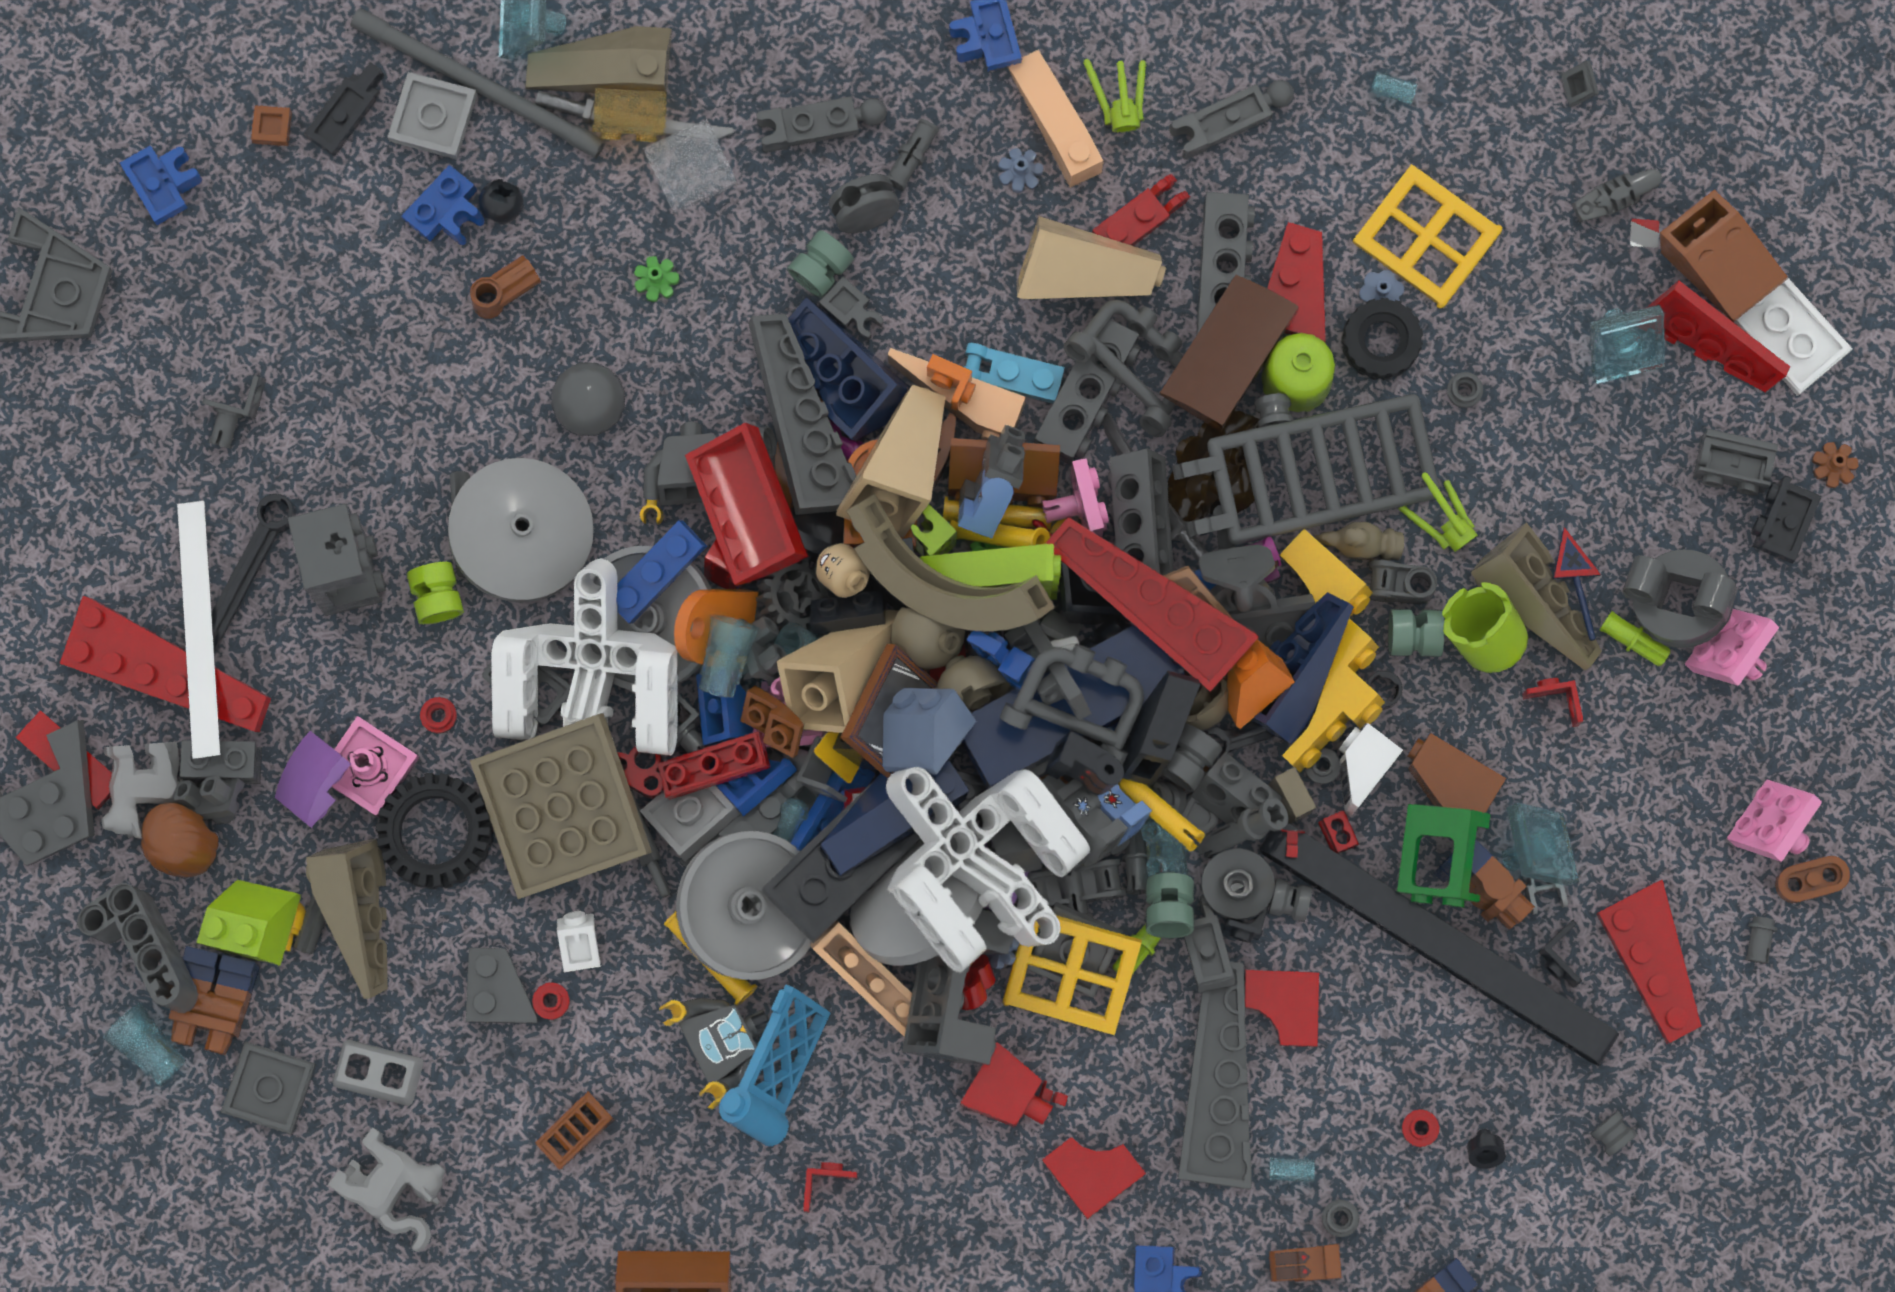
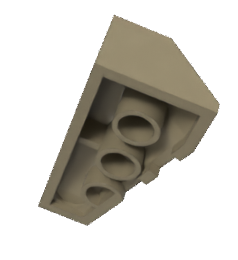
[525,26,672,97]
[1470,522,1602,670]
[306,838,388,999]

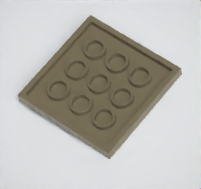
[470,713,652,899]

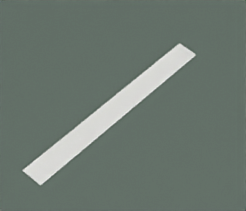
[177,501,220,759]

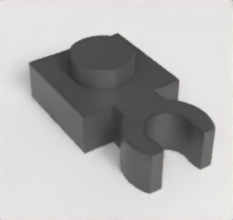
[819,277,884,341]

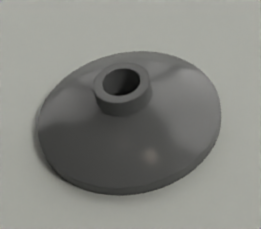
[1201,848,1275,920]

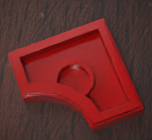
[1244,970,1319,1047]
[1042,1137,1146,1219]

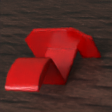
[1281,829,1305,858]
[1039,1081,1068,1106]

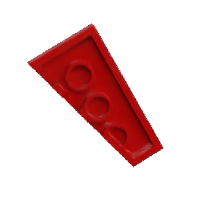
[1634,280,1791,392]
[1596,879,1701,1044]

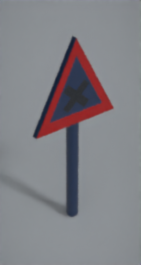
[1553,527,1601,641]

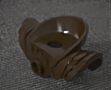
[1168,411,1264,536]

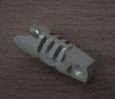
[1572,168,1663,223]

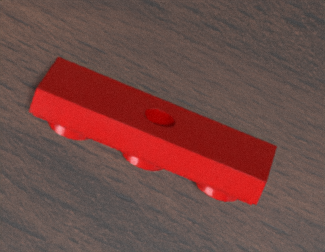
[15,710,112,810]
[657,731,771,800]

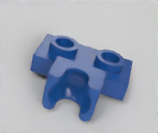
[949,0,1022,71]
[120,145,202,225]
[401,165,484,245]
[966,631,1035,691]
[1134,1245,1202,1292]

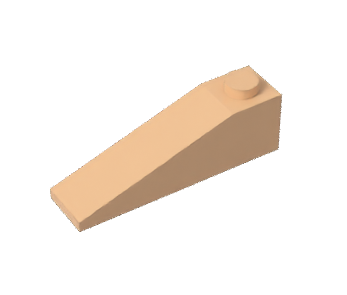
[1007,50,1103,188]
[888,348,1026,440]
[810,920,912,1037]

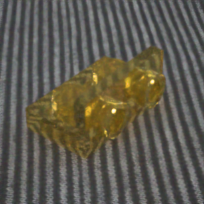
[592,88,667,142]

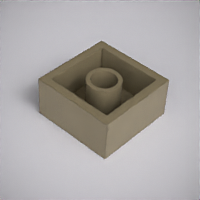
[1268,767,1316,824]

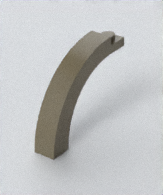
[846,494,1055,632]

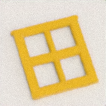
[1352,164,1502,309]
[1002,915,1142,1035]

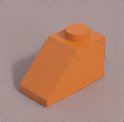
[1226,639,1295,729]

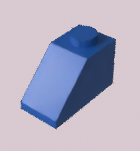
[696,666,754,746]

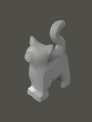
[101,742,180,838]
[328,1128,445,1252]

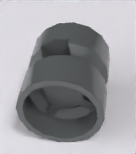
[1162,723,1223,792]

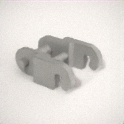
[1523,862,1568,915]

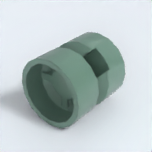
[787,230,854,298]
[1388,609,1444,657]
[1146,872,1194,939]

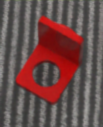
[1522,678,1583,727]
[803,1162,858,1213]

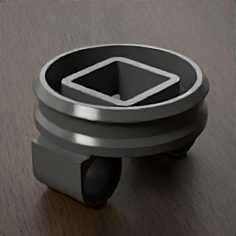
[1623,550,1738,648]

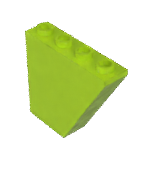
[920,544,1061,600]

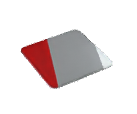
[1630,219,1659,248]

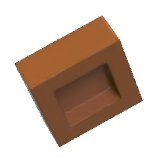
[251,105,292,146]

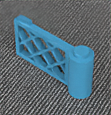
[719,985,831,1146]

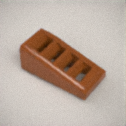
[535,1091,615,1170]

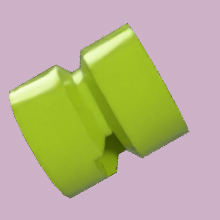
[406,561,464,625]

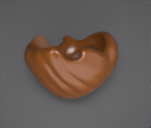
[141,803,219,878]

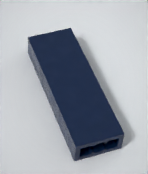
[961,625,1185,789]

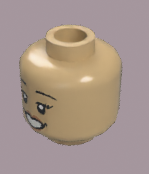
[816,543,870,598]

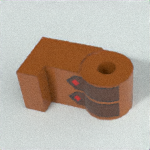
[1269,1244,1342,1282]

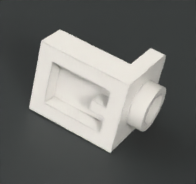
[557,911,600,972]

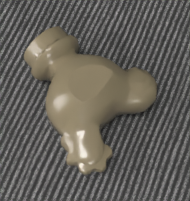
[1315,522,1404,561]

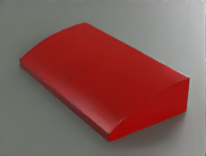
[685,423,808,586]

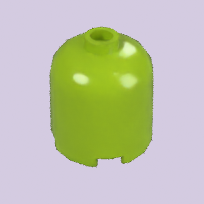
[1261,333,1335,412]
[1442,582,1528,673]

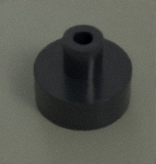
[1467,1129,1506,1169]

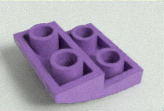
[275,731,351,828]

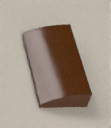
[1159,275,1299,432]

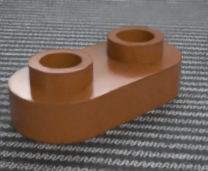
[1775,856,1850,903]

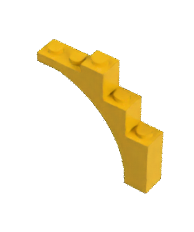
[1280,529,1385,772]

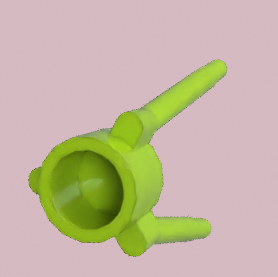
[1084,59,1146,133]
[1398,472,1478,552]

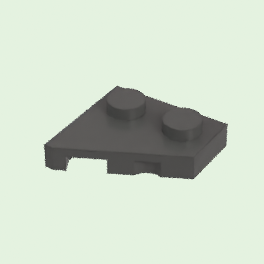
[466,948,538,1024]

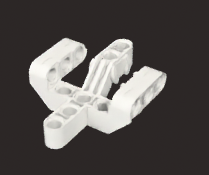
[491,559,678,756]
[886,767,1090,973]

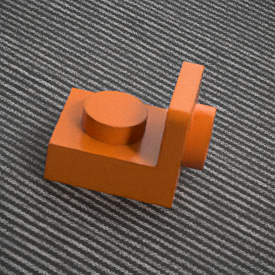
[927,354,976,411]

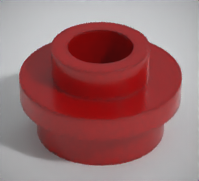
[420,697,457,734]
[532,983,570,1020]
[1402,1110,1439,1147]

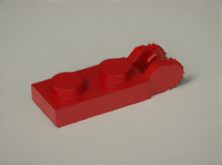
[1092,174,1191,246]

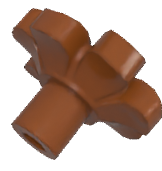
[1812,442,1859,488]

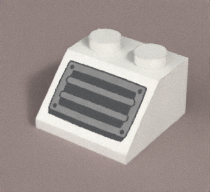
[1339,723,1403,817]

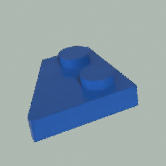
[709,758,797,816]

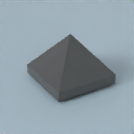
[1561,61,1599,107]

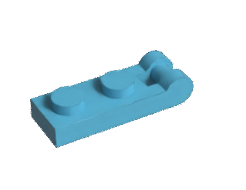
[963,343,1065,403]

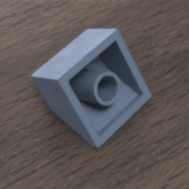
[882,688,976,774]

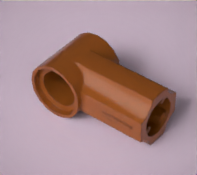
[470,255,541,319]

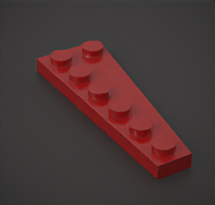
[1045,517,1259,692]
[60,596,271,733]

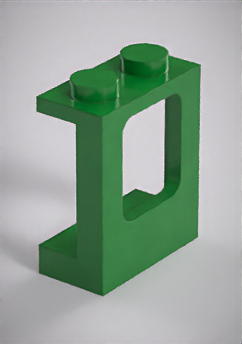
[1397,804,1491,908]

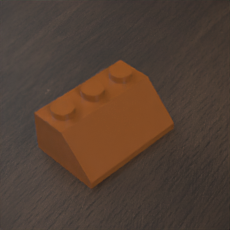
[948,438,1060,508]
[615,1251,731,1292]

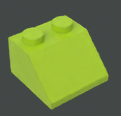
[196,880,301,966]

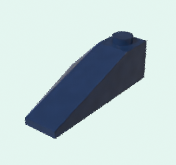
[788,297,910,441]
[1252,592,1354,745]
[820,759,969,876]

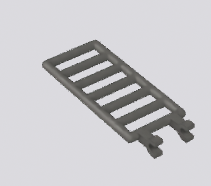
[1172,394,1440,545]

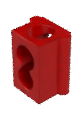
[1318,810,1360,854]

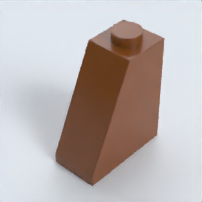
[1407,733,1506,813]

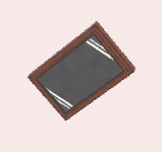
[840,644,938,778]

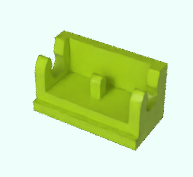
[911,504,957,556]

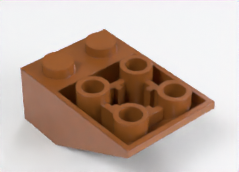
[1660,189,1788,322]

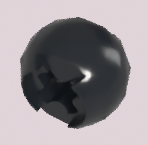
[479,179,524,225]

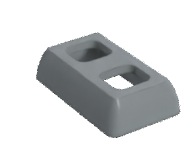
[333,1040,424,1106]

